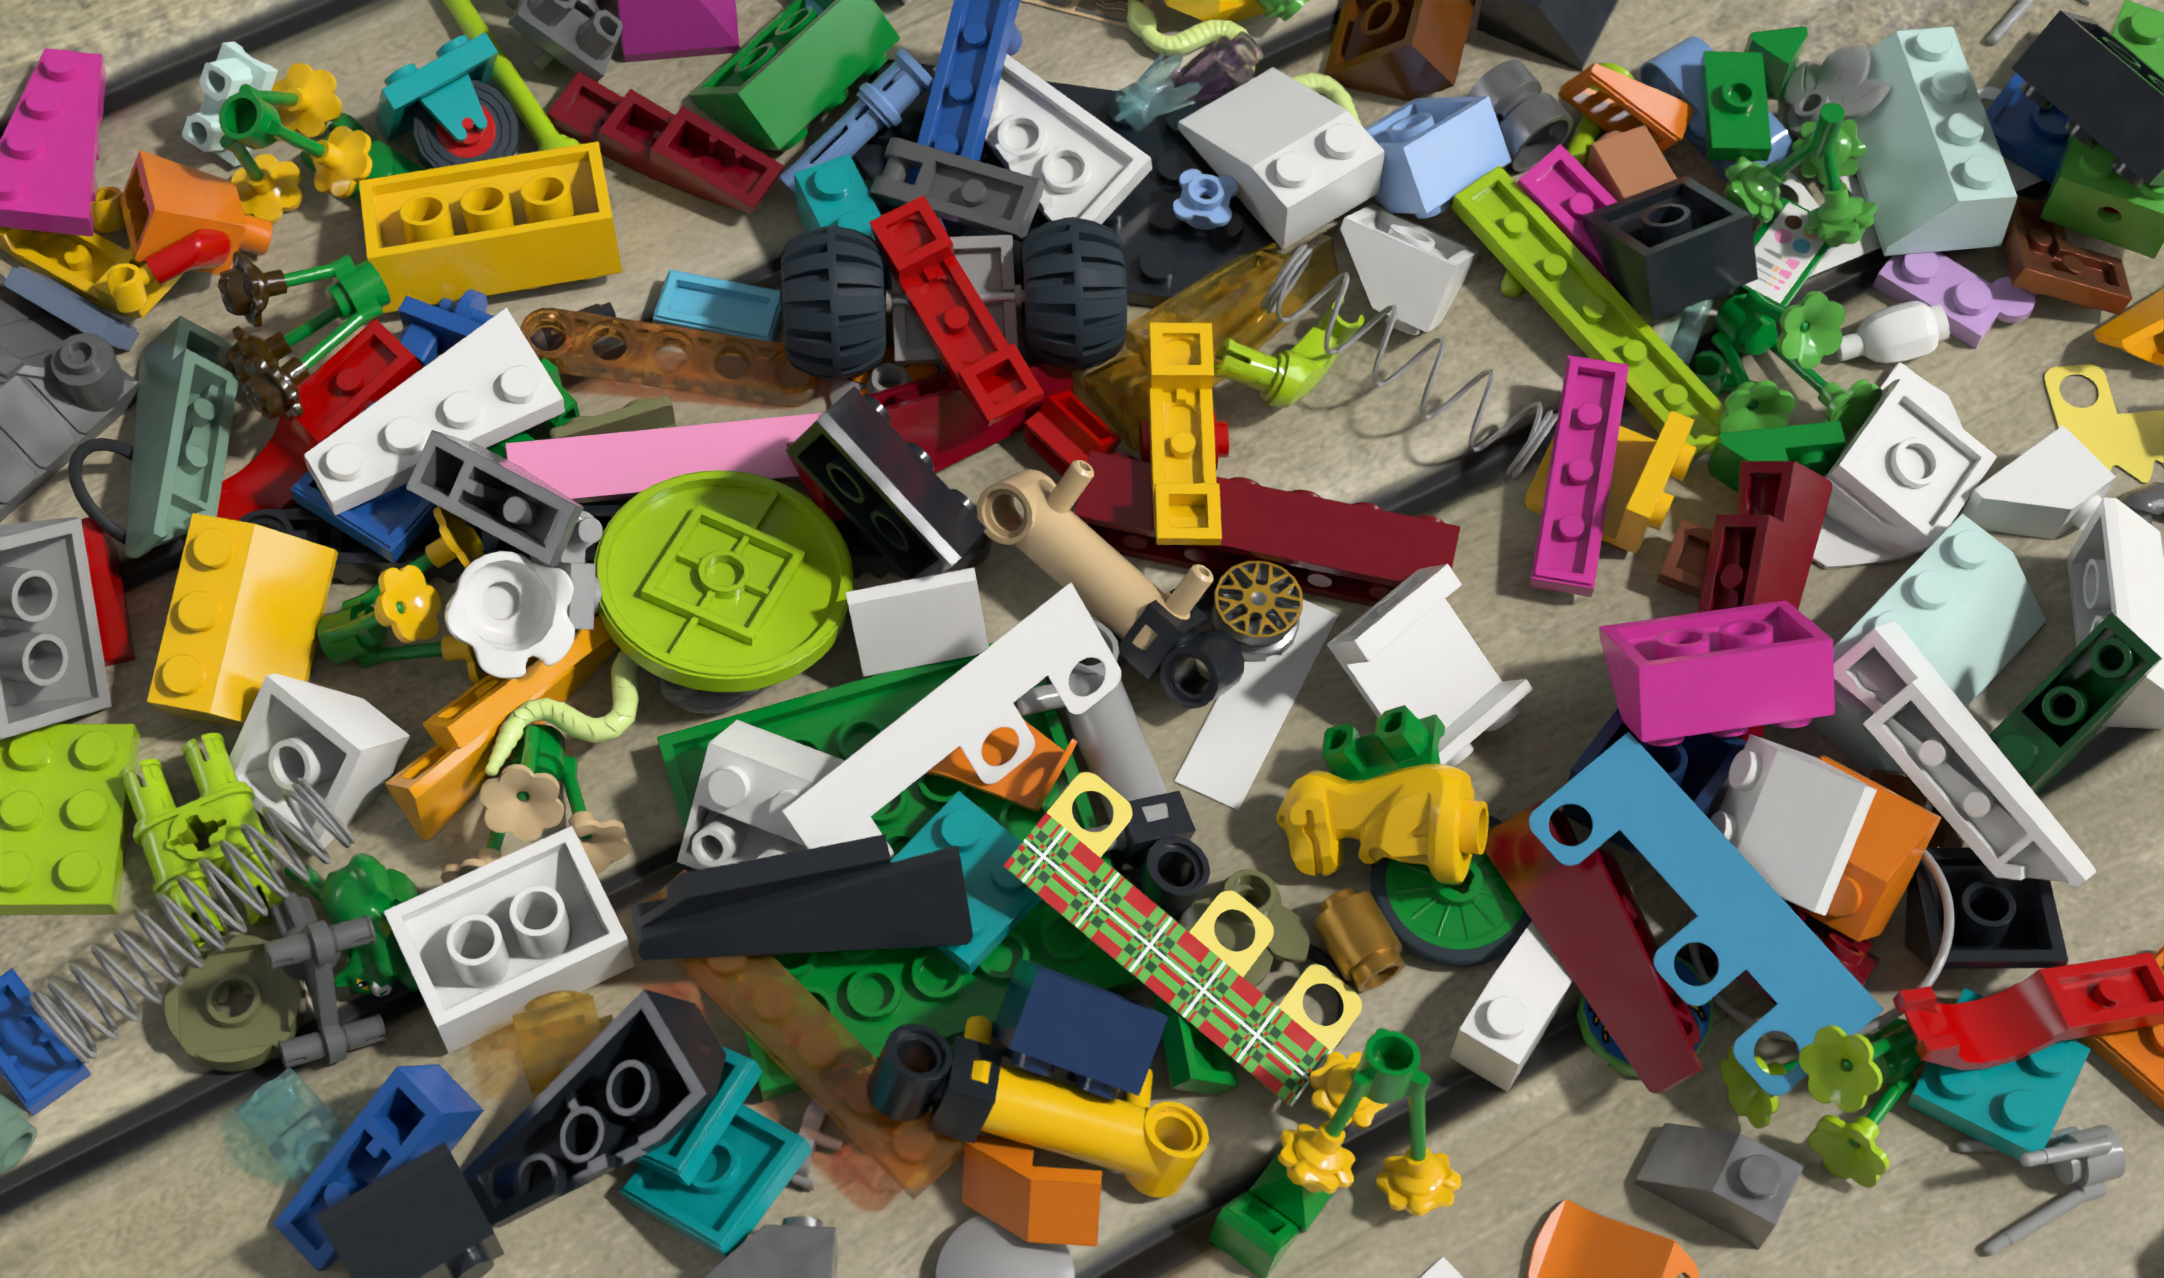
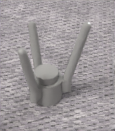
[1956,1125,2126,1256]

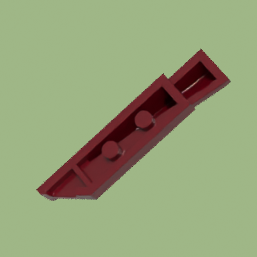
[786,361,1074,523]
[1484,800,1703,1094]

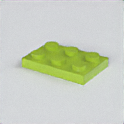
[0,724,141,915]

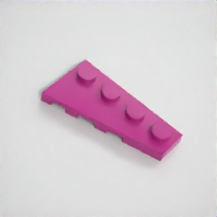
[0,48,106,237]

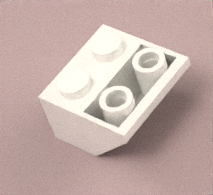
[677,720,845,870]

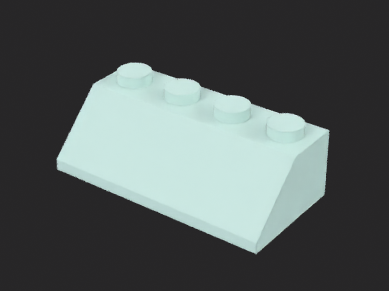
[1851,27,2018,256]
[1809,514,2047,774]

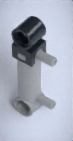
[1014,620,1210,922]

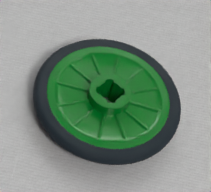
[1370,814,1532,967]

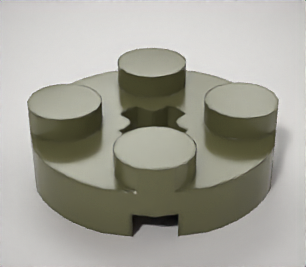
[164,935,307,1072]

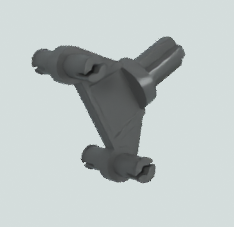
[264,891,387,1070]

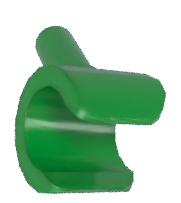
[1694,351,1758,397]

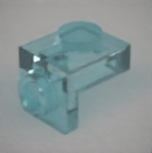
[235,1068,345,1189]

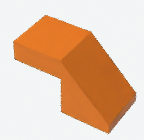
[962,1136,1102,1247]

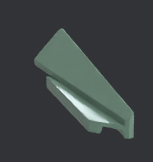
[125,316,239,558]

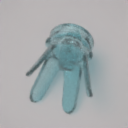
[1115,51,1202,131]

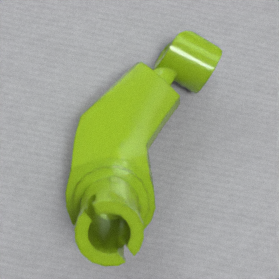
[1214,299,1364,408]

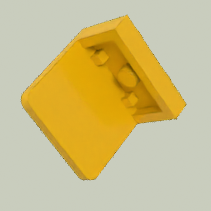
[1525,411,1697,555]

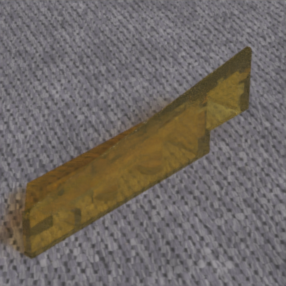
[1081,235,1339,452]

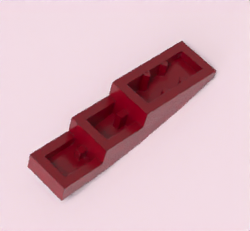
[547,72,784,214]

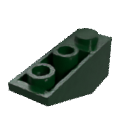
[1988,612,2163,795]

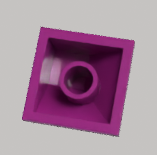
[617,0,740,63]

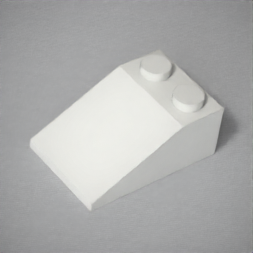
[1178,67,1385,249]

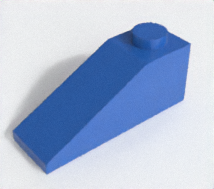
[273,1064,484,1271]

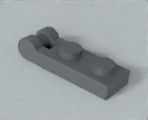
[869,137,1045,242]

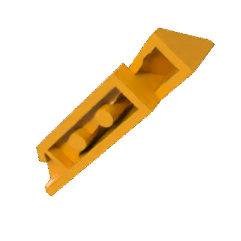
[384,612,618,841]

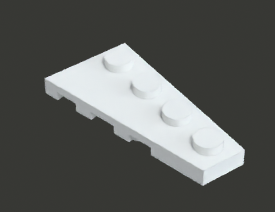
[933,54,1152,224]
[304,307,565,515]

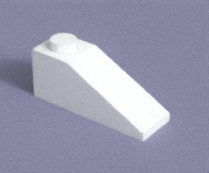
[1450,921,1575,1092]

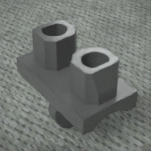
[508,0,623,82]

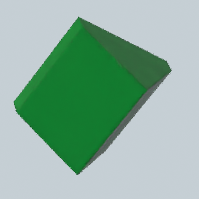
[1744,26,1808,100]
[1208,1191,1300,1278]

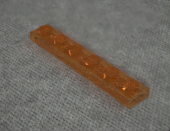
[647,869,964,1200]

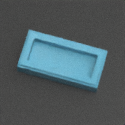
[653,269,782,353]

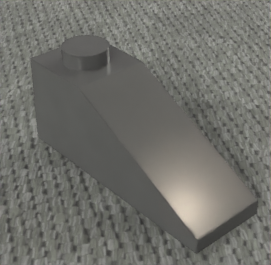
[406,430,584,567]

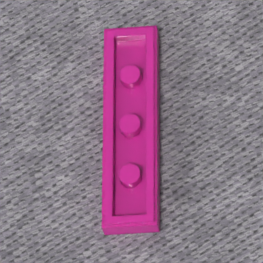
[1529,355,1629,597]

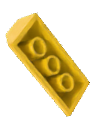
[359,141,623,313]

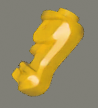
[1276,764,1489,885]

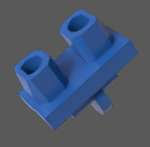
[398,289,494,372]

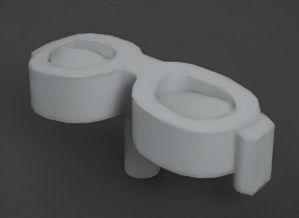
[792,1088,848,1191]

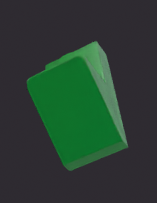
[1707,421,1846,493]

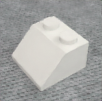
[1710,734,1877,916]

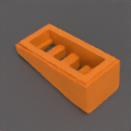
[1558,63,1694,152]

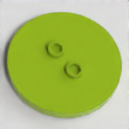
[594,470,853,692]

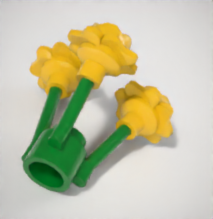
[1278,1028,1462,1217]

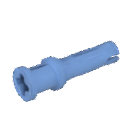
[779,47,933,194]

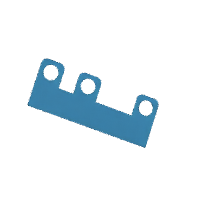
[1529,732,1884,1096]

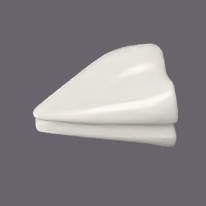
[444,551,575,679]

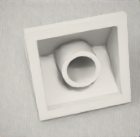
[846,568,989,677]

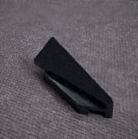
[630,834,973,961]

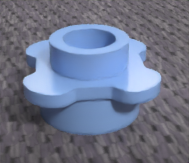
[1173,169,1238,230]

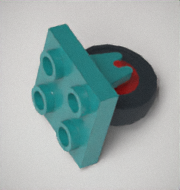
[375,32,519,170]

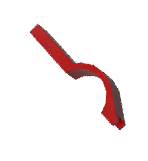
[217,318,422,521]
[1892,952,2164,1070]

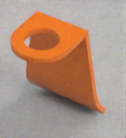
[925,719,1078,813]
[1526,1200,1700,1278]

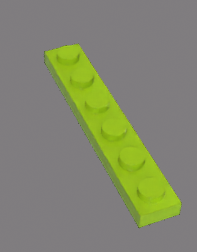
[1451,165,1726,465]

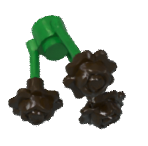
[218,251,391,421]

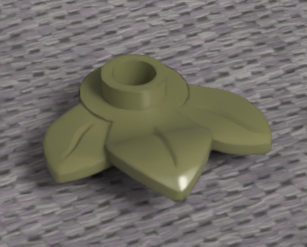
[1179,869,1310,987]

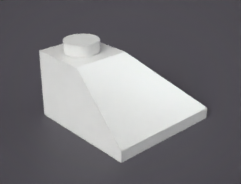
[1340,204,1480,335]
[229,673,410,856]

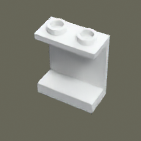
[1327,564,1533,767]

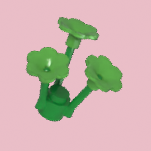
[1712,290,1883,440]

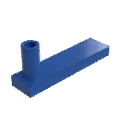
[907,0,1022,185]

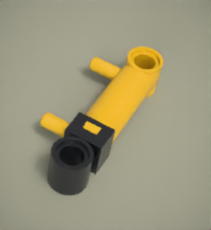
[866,1015,1209,1198]

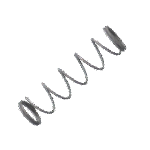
[1261,244,1559,480]

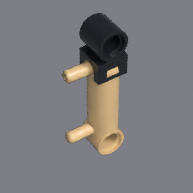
[977,460,1244,709]

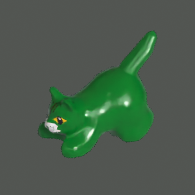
[284,853,420,997]

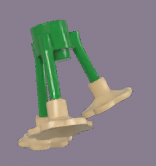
[441,724,630,883]

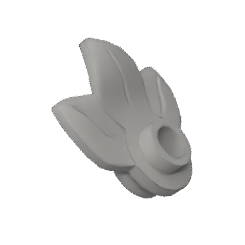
[1784,45,1890,139]

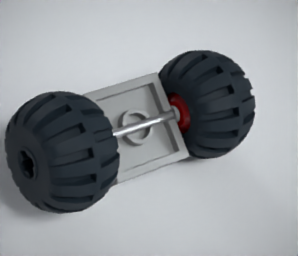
[780,217,1127,380]

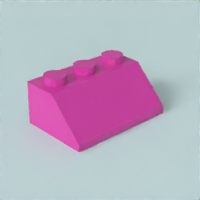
[1599,600,1835,746]

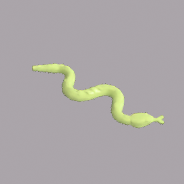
[1126,0,1361,124]
[485,649,640,776]

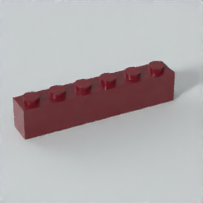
[1074,451,1461,607]

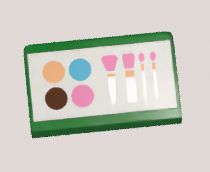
[1732,197,1830,309]

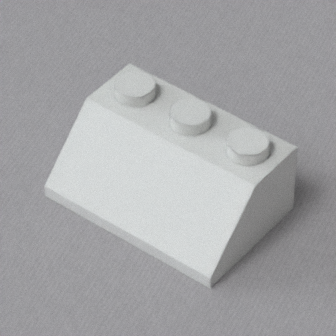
[2067,497,2164,729]
[384,826,635,1053]

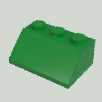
[688,0,901,152]

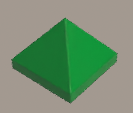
[1249,1146,1339,1233]

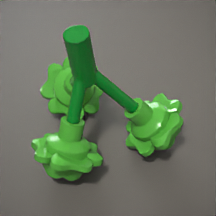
[1724,103,1877,248]

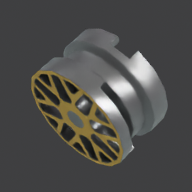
[1211,561,1303,661]

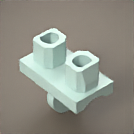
[182,42,278,166]

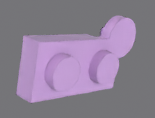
[1873,252,2036,349]

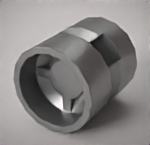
[1466,59,1574,172]

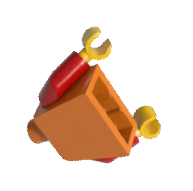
[92,150,273,313]

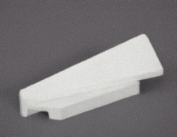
[1834,621,2096,887]

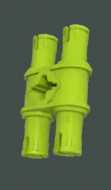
[118,733,283,953]

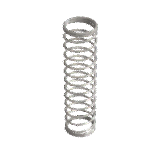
[29,777,356,1063]

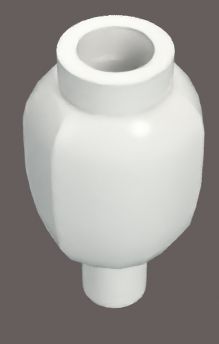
[1836,301,1950,364]

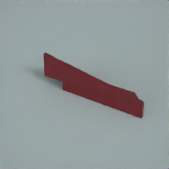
[1698,461,1832,742]

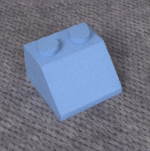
[1364,96,1512,219]

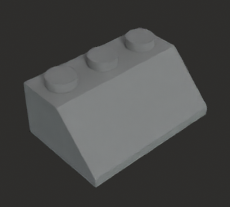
[0,517,112,740]

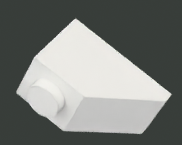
[1961,425,2116,540]

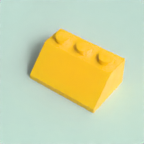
[147,513,338,728]

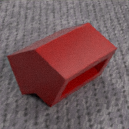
[1024,390,1122,477]

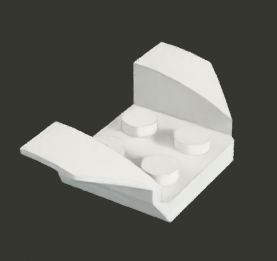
[1812,362,1997,570]

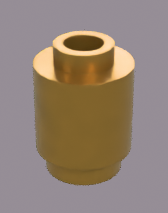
[1313,888,1405,992]

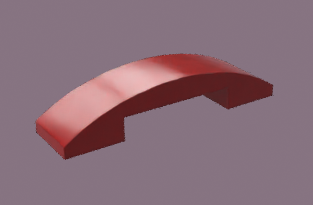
[869,195,1044,426]

